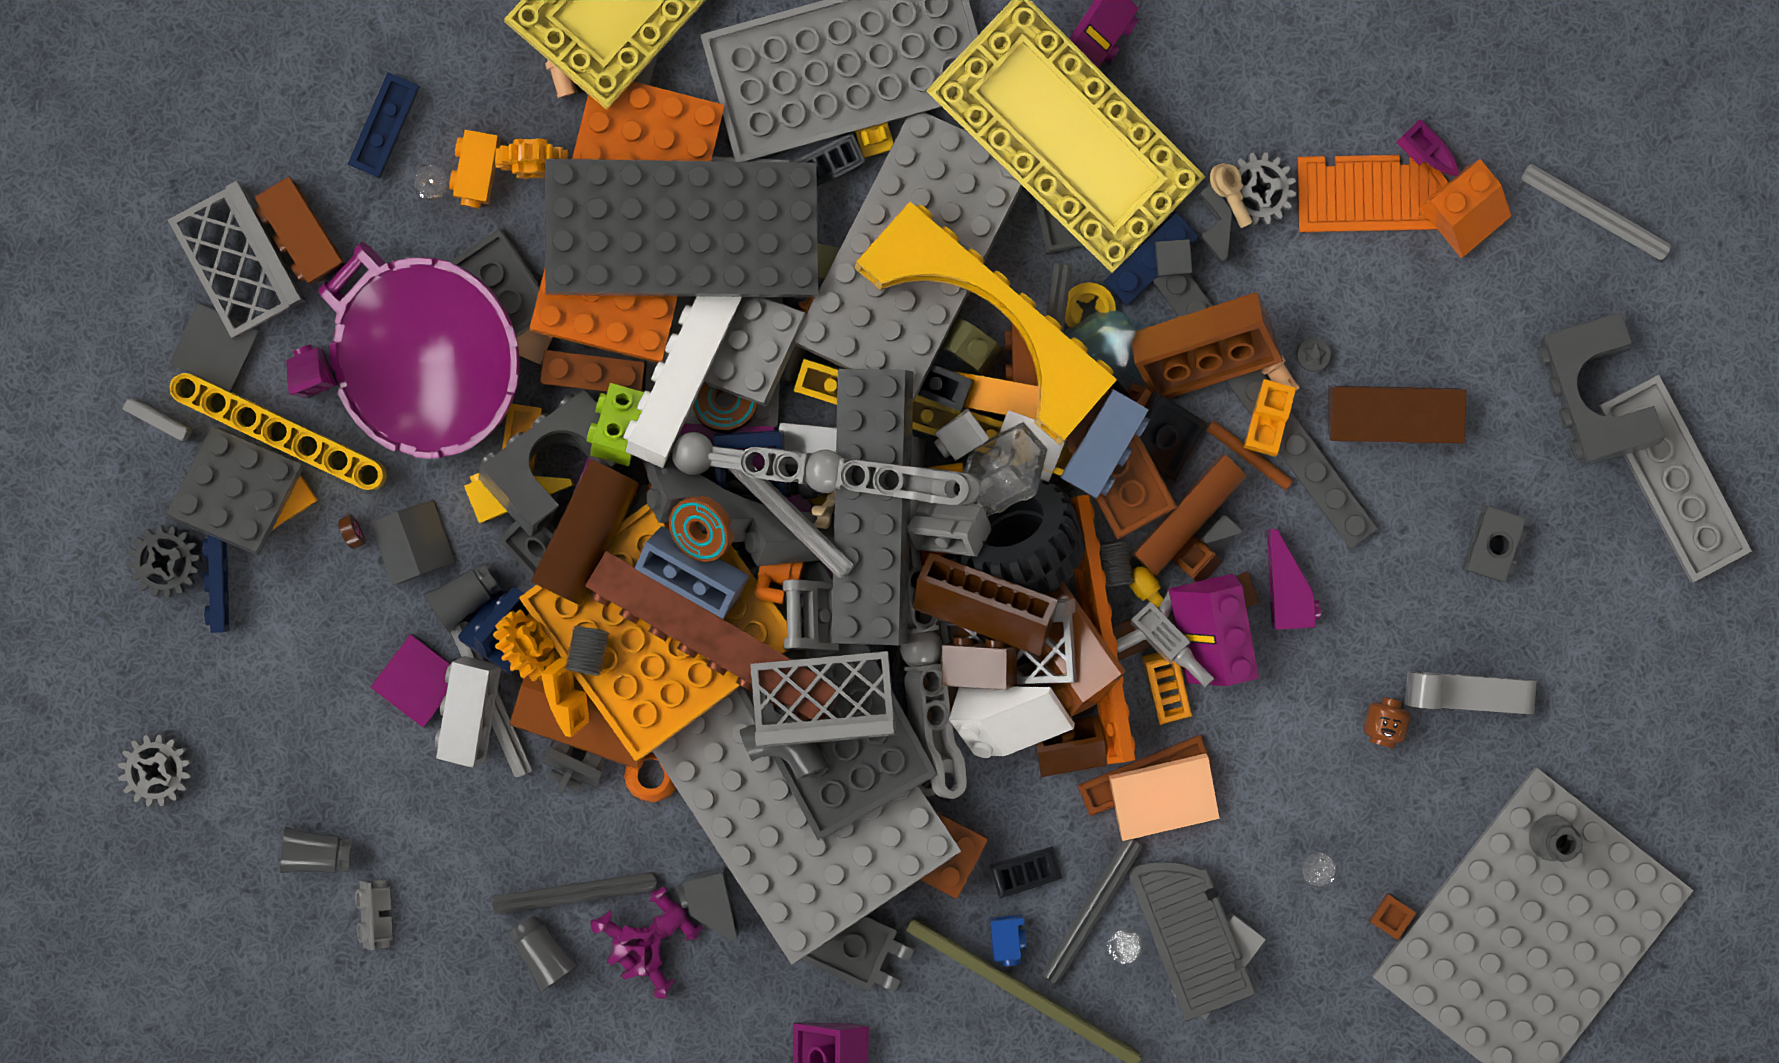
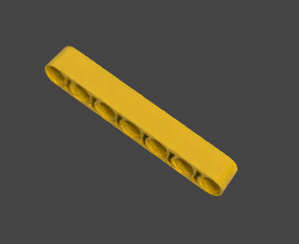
[169,373,387,490]

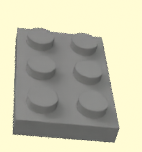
[704,297,806,407]

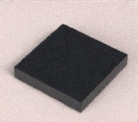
[1140,391,1207,481]

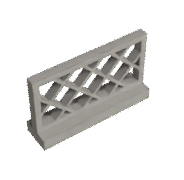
[168,180,306,339]
[937,598,1077,684]
[750,651,896,748]

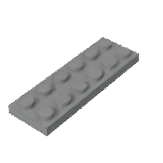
[1597,375,1752,583]

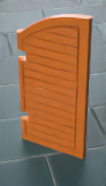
[1297,155,1448,232]

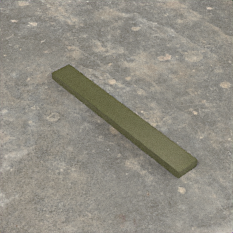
[905,916,1141,1063]

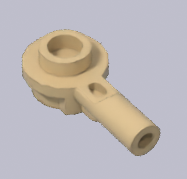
[1210,163,1253,228]

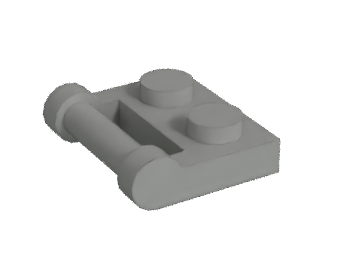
[783,580,839,652]

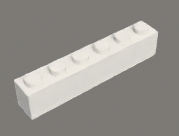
[623,296,743,468]

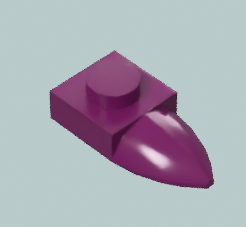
[1396,119,1459,176]

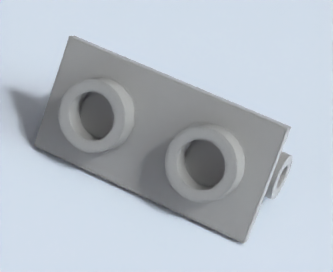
[355,880,393,950]

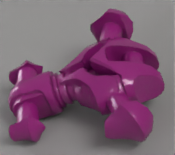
[591,886,702,999]

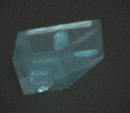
[1063,311,1136,367]

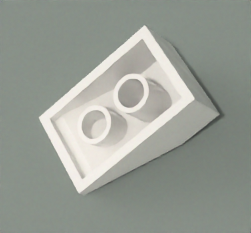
[949,687,1075,758]

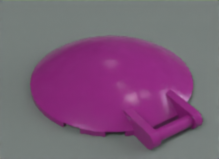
[318,242,520,459]

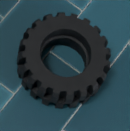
[953,477,1085,594]

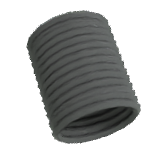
[1099,540,1134,587]
[565,626,610,676]

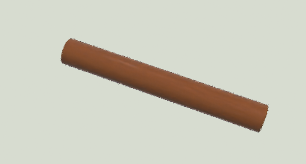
[1206,420,1293,490]

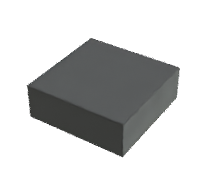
[1155,239,1192,276]

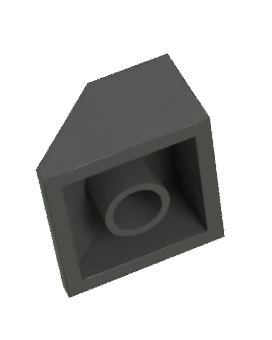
[678,866,740,941]

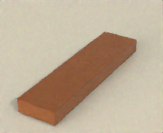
[1077,734,1213,816]

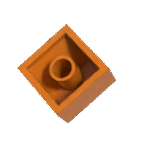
[1419,159,1512,258]

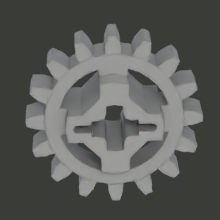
[1223,152,1296,226]
[118,734,193,807]

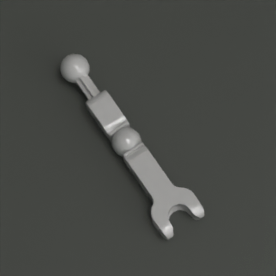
[671,432,981,505]
[900,499,967,799]

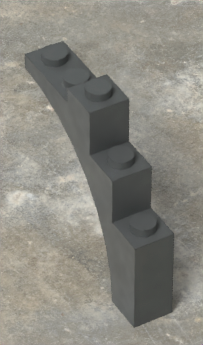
[638,453,834,566]

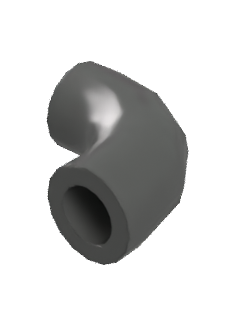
[739,721,828,780]

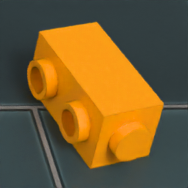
[449,130,501,209]

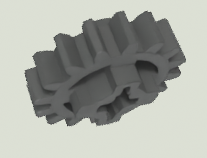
[126,525,202,598]

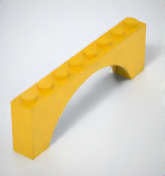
[855,202,1117,445]

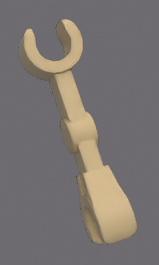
[812,491,835,529]

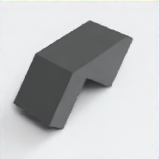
[1197,184,1232,264]

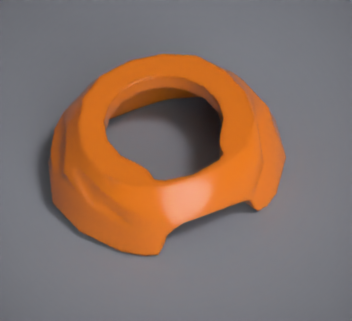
[624,753,676,802]

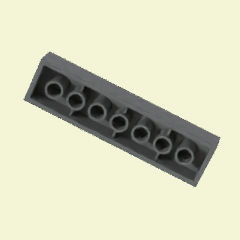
[832,369,913,645]

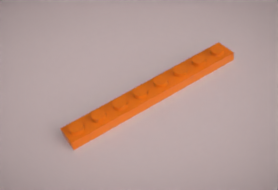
[1070,495,1135,764]

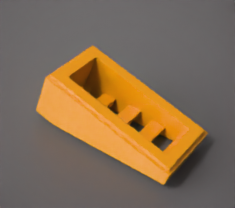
[1142,652,1192,725]

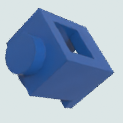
[989,915,1026,966]

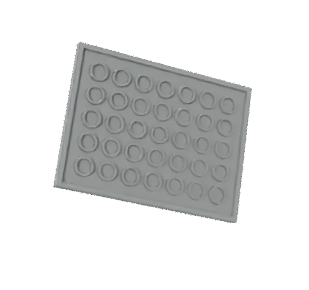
[653,690,962,965]
[1372,767,1694,1063]

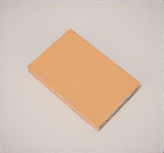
[1109,753,1220,841]

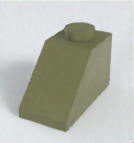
[942,316,1004,377]

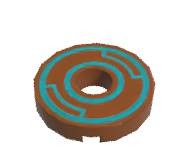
[692,382,758,433]
[669,495,734,562]

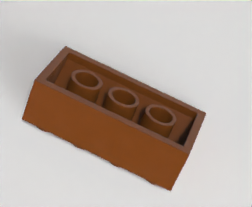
[1130,292,1283,399]
[1031,582,1126,717]
[510,675,639,769]

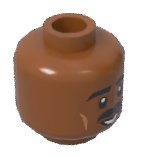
[1364,697,1411,748]

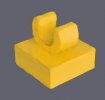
[855,122,894,158]

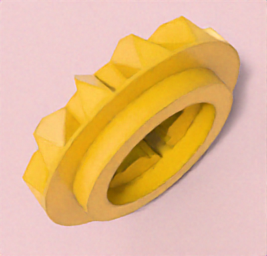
[1065,282,1116,336]

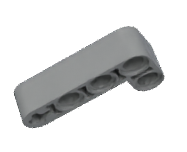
[1405,671,1537,714]

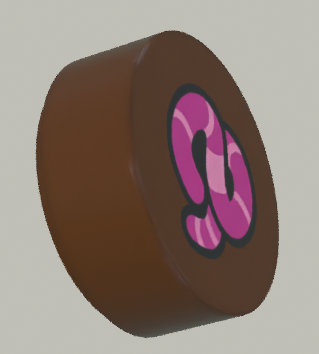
[338,514,366,549]

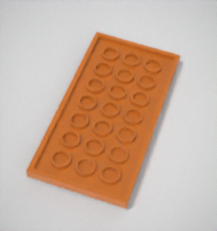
[529,81,725,363]

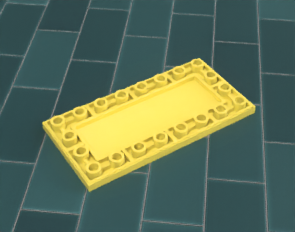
[504,0,706,110]
[926,0,1205,273]

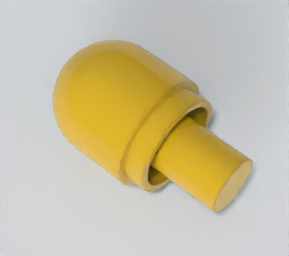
[1129,567,1163,609]

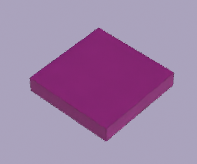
[370,634,451,728]

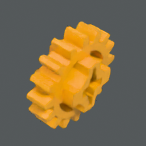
[495,138,568,179]
[493,610,561,681]

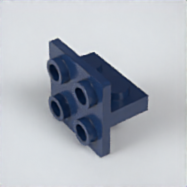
[458,586,530,673]

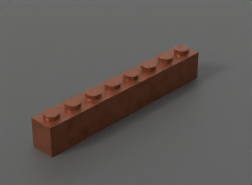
[585,551,841,721]

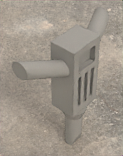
[1117,587,1214,688]

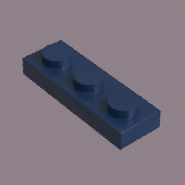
[348,72,420,179]
[1103,212,1199,306]
[203,535,230,633]

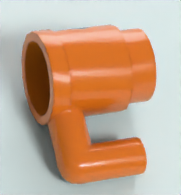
[754,562,805,604]

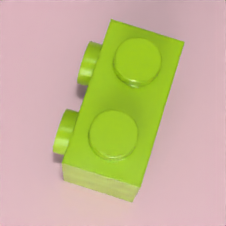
[586,383,644,466]

